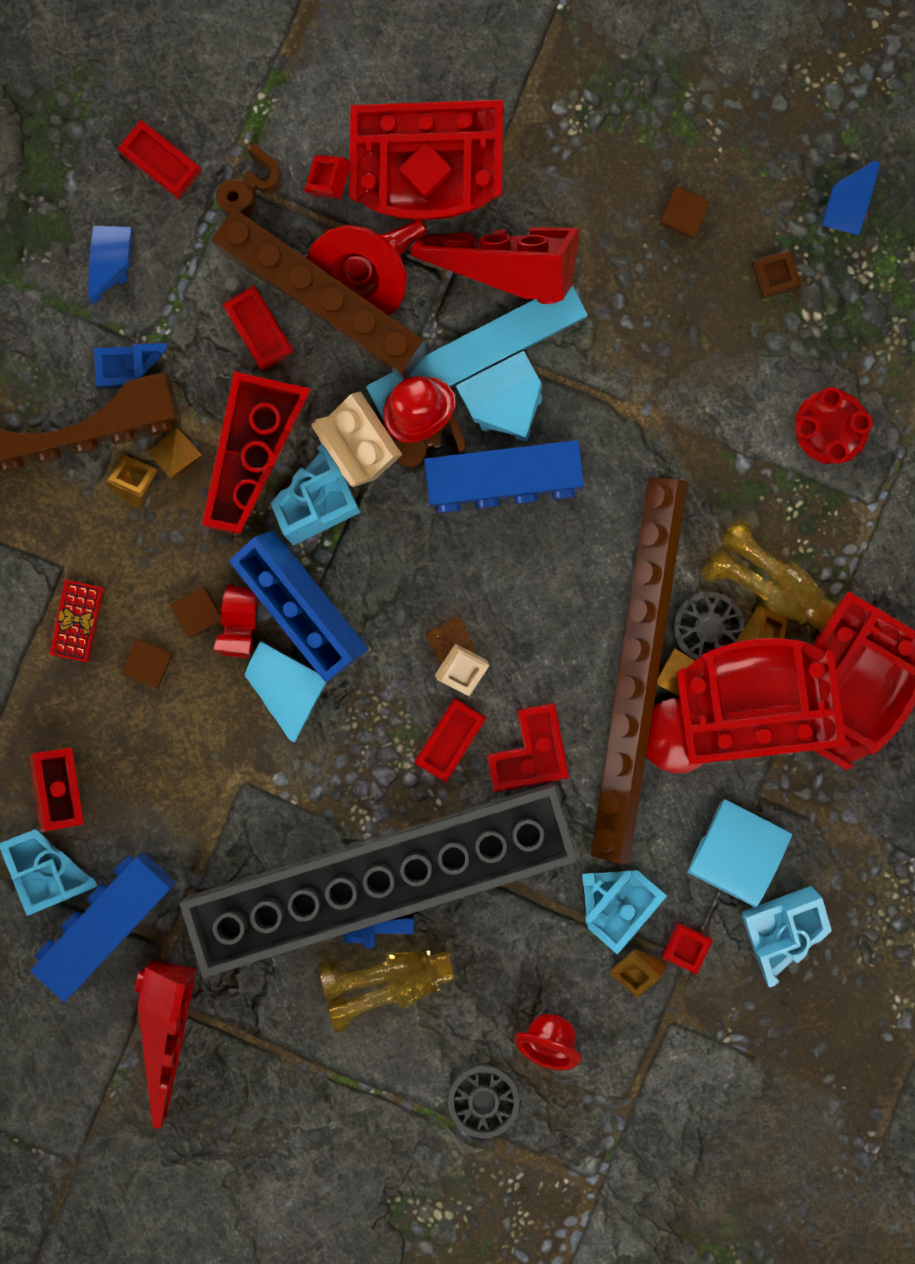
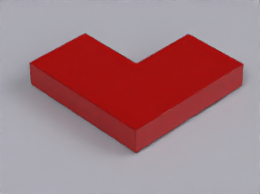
[487,703,569,793]

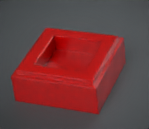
[399,142,454,199]
[304,155,351,199]
[661,922,714,975]

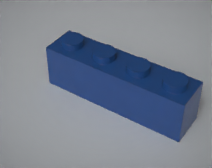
[424,440,584,513]
[229,530,369,682]
[30,852,176,1002]

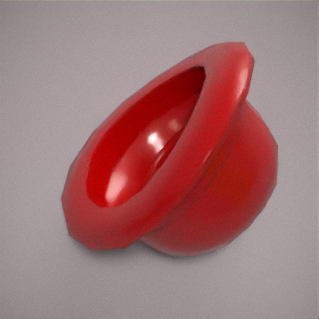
[383,376,456,443]
[514,1014,582,1071]

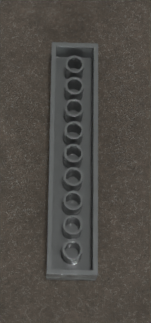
[179,783,578,978]

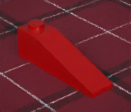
[410,227,579,304]
[135,960,197,1129]

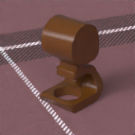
[216,144,283,217]
[395,416,466,470]

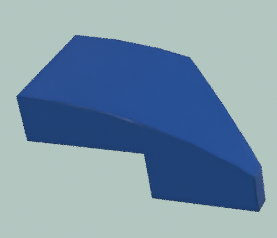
[821,160,880,235]
[88,226,134,303]
[93,343,167,389]
[343,912,415,948]

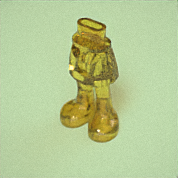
[700,517,836,629]
[318,951,455,1033]

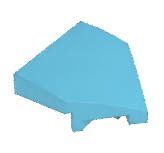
[456,351,542,441]
[582,870,667,954]

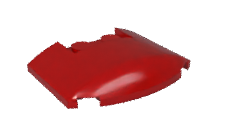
[349,100,504,220]
[813,591,915,770]
[677,638,847,765]

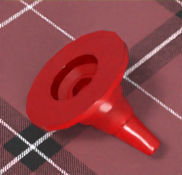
[306,220,427,316]

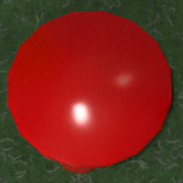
[794,387,873,465]
[646,698,704,774]

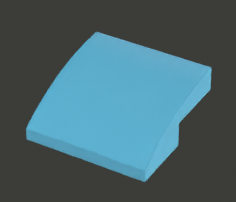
[687,799,793,907]

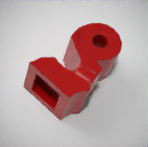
[214,584,259,659]

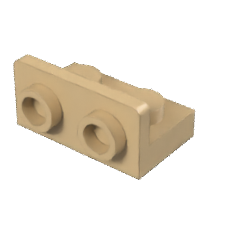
[311,391,402,487]

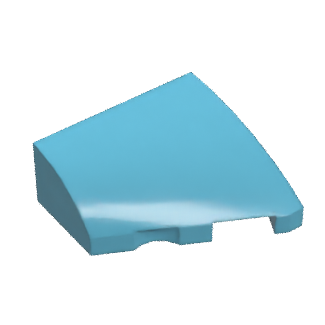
[270,444,361,546]
[244,641,328,742]
[0,829,98,916]
[741,886,832,987]

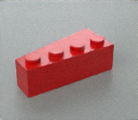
[202,371,311,535]

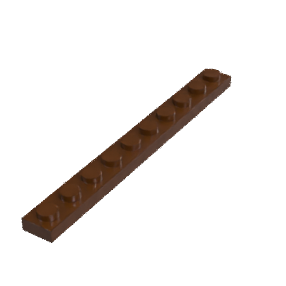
[591,478,688,864]

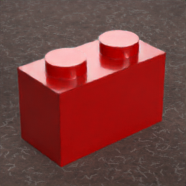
[28,747,84,832]

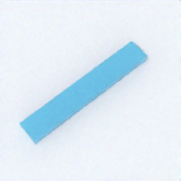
[366,285,588,419]

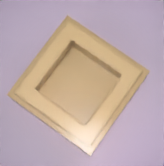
[435,644,490,696]

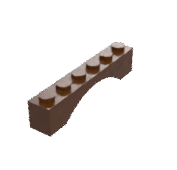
[211,208,427,380]
[0,372,181,472]

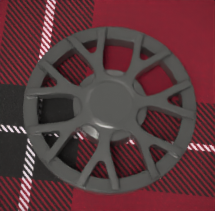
[673,592,745,660]
[448,1065,520,1138]

